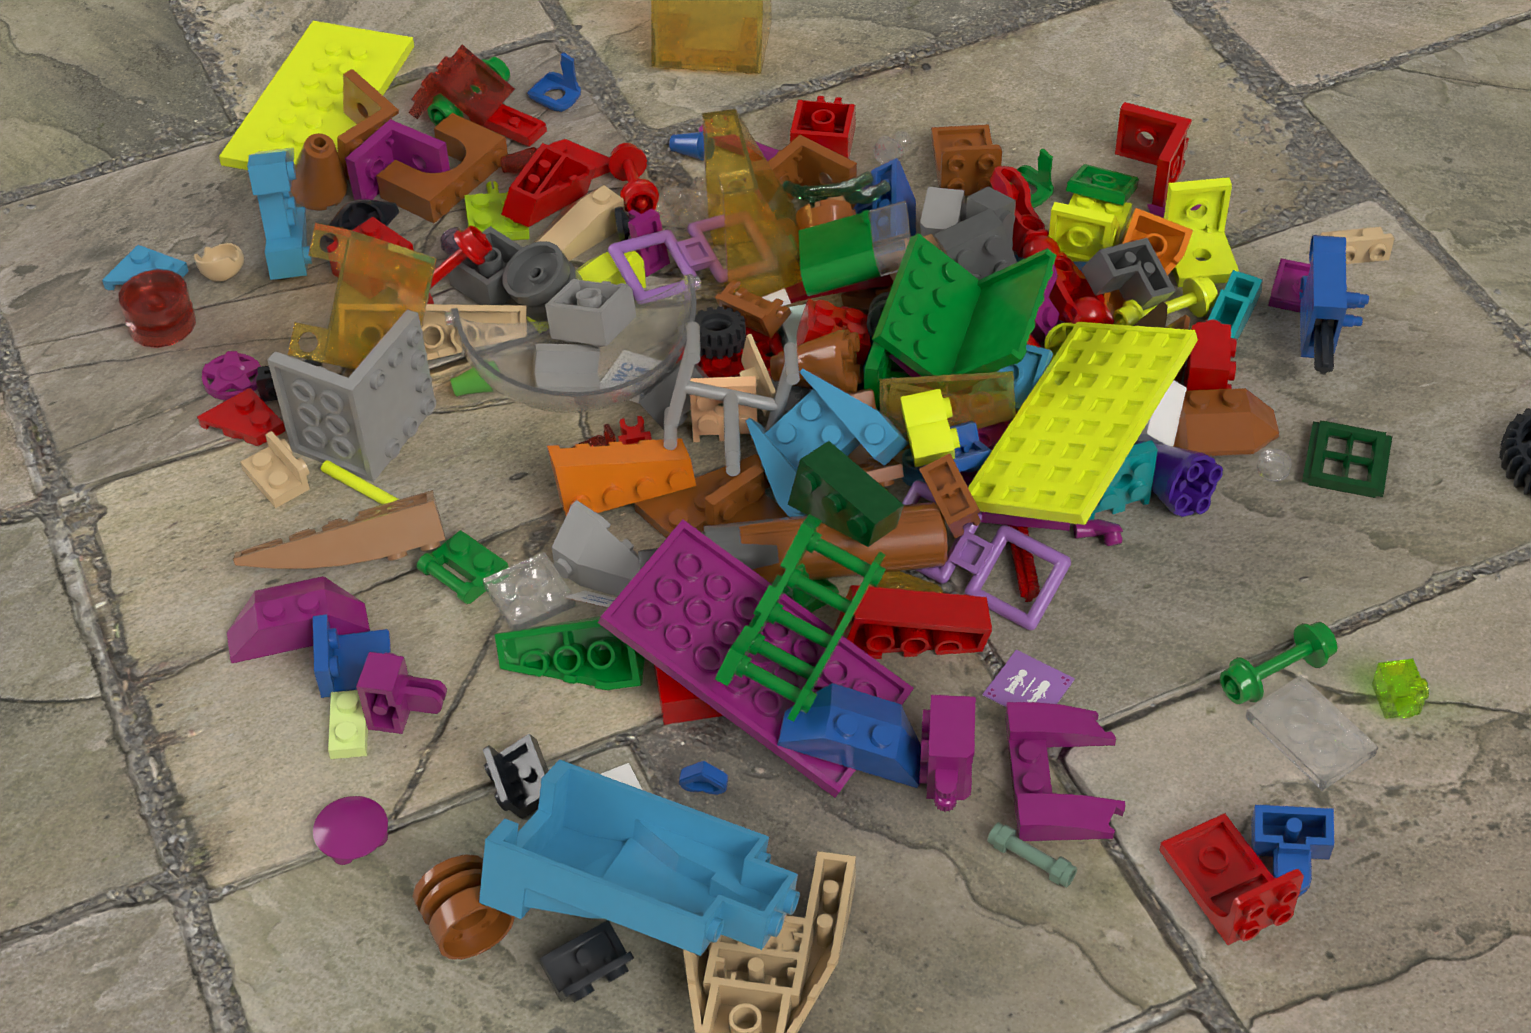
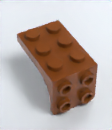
[931,124,1002,196]

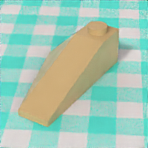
[534,185,625,261]

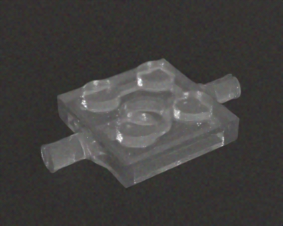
[655,177,720,250]

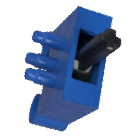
[1299,235,1369,375]

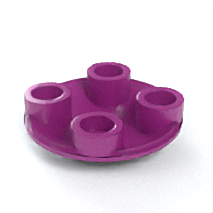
[313,796,388,865]

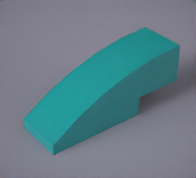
[1208,270,1263,340]

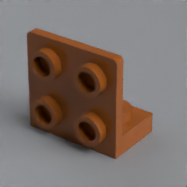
[704,464,789,526]

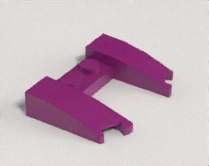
[1005,702,1126,841]

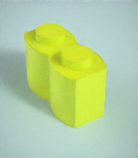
[900,389,960,467]

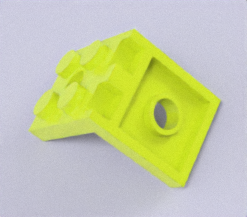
[1164,177,1239,287]

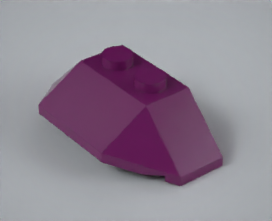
[227,576,370,663]

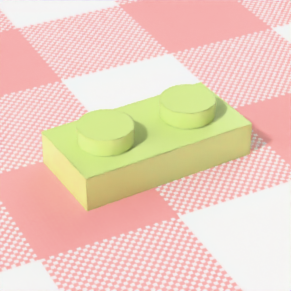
[328,690,368,759]

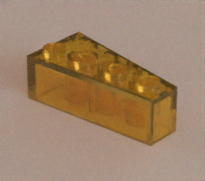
[879,371,1016,451]

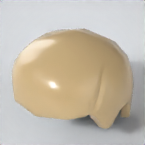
[194,243,244,282]

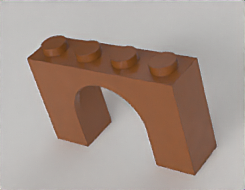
[376,113,509,224]

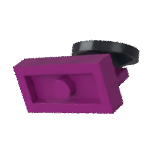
[615,206,670,277]

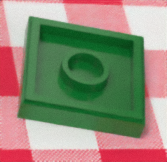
[1066,164,1139,206]

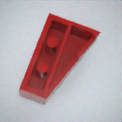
[501,143,596,227]

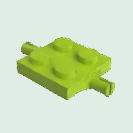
[464,181,530,241]

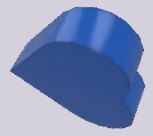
[679,761,729,795]

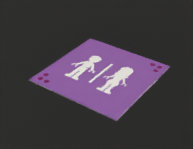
[982,650,1075,707]

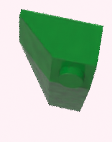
[494,616,645,690]

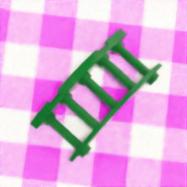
[715,514,886,722]

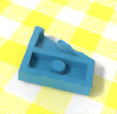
[102,245,189,290]

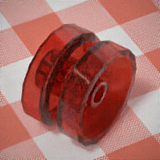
[119,269,196,348]

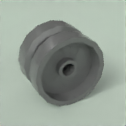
[503,241,583,322]

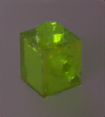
[1372,658,1429,719]

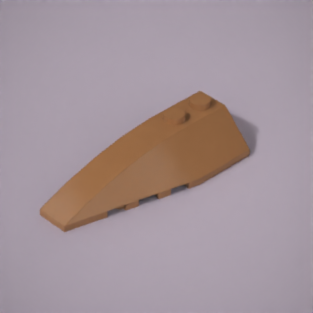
[233,490,445,569]

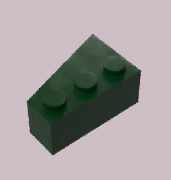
[787,441,904,547]

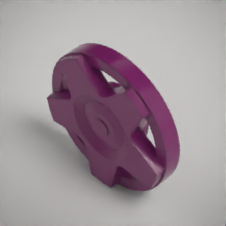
[202,351,261,400]

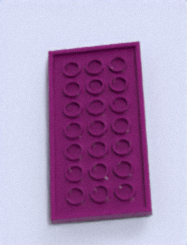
[598,519,914,798]

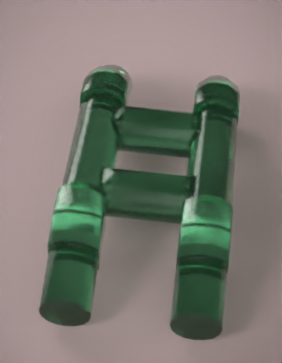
[782,171,891,207]

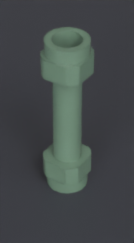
[987,822,1078,888]

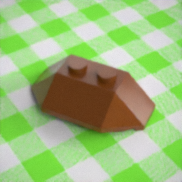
[1173,388,1279,456]

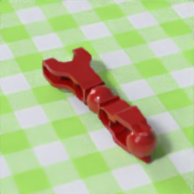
[990,166,1114,324]

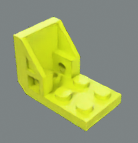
[1049,193,1132,261]

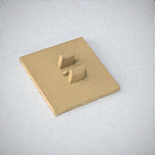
[739,334,776,417]

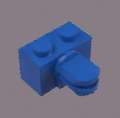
[1251,805,1334,897]

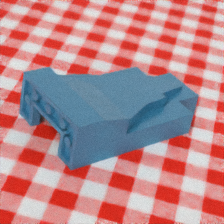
[479,759,800,956]

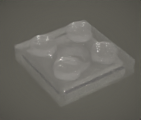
[483,552,576,631]

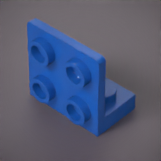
[313,614,391,698]

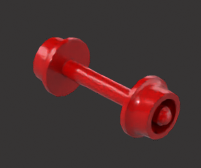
[608,143,659,214]
[396,225,492,304]

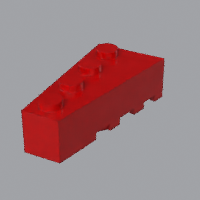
[834,585,992,659]

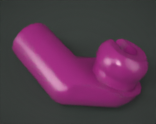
[1073,519,1123,546]

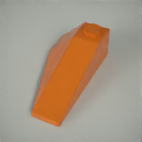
[1103,208,1193,316]

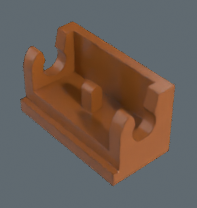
[715,280,791,338]
[919,453,981,539]

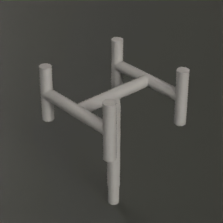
[664,322,800,476]

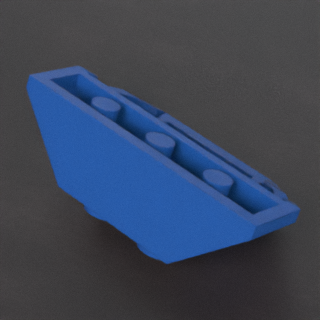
[853,158,916,251]
[777,683,921,788]

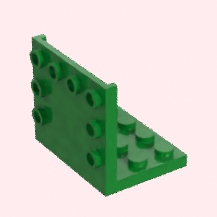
[872,233,1057,390]

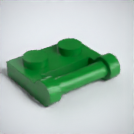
[417,530,509,604]

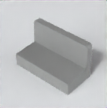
[533,343,600,393]

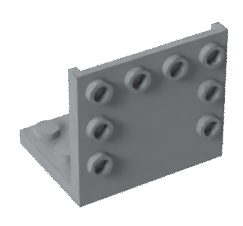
[267,309,436,482]

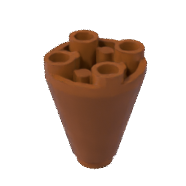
[770,330,864,393]

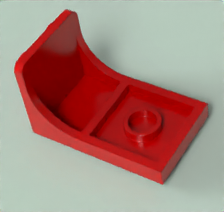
[1159,813,1304,945]

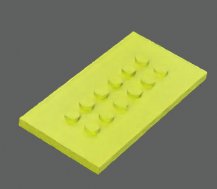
[219,21,415,170]

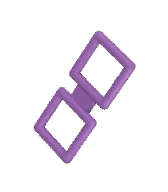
[608,209,778,305]
[902,481,1071,631]

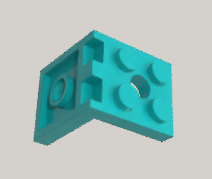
[1088,440,1158,520]

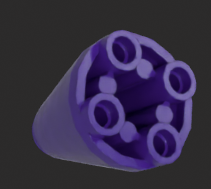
[1137,441,1223,517]

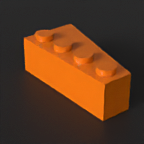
[547,438,696,516]

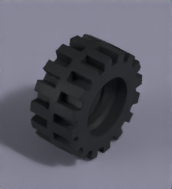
[689,306,746,359]

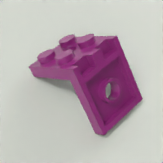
[345,119,450,200]

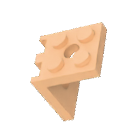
[690,376,757,442]

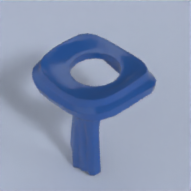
[527,53,581,112]

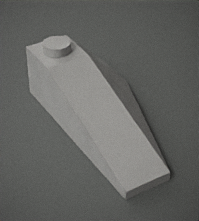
[552,500,640,596]

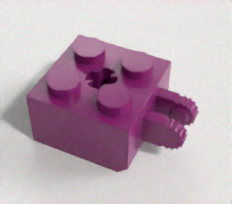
[920,695,976,812]

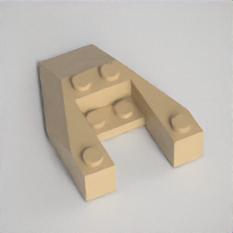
[683,851,856,1033]

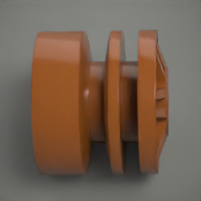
[412,854,515,960]

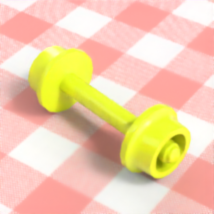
[1113,277,1218,326]

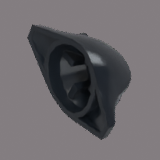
[323,199,400,242]

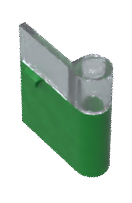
[798,201,911,296]

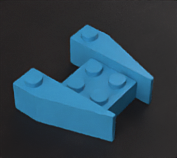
[247,147,312,280]
[746,369,909,517]

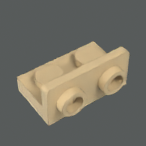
[1321,227,1394,264]
[240,431,310,508]

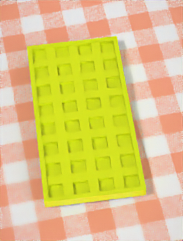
[968,322,1198,525]

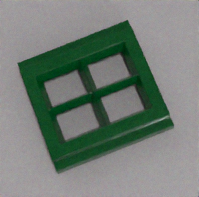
[1302,420,1393,498]

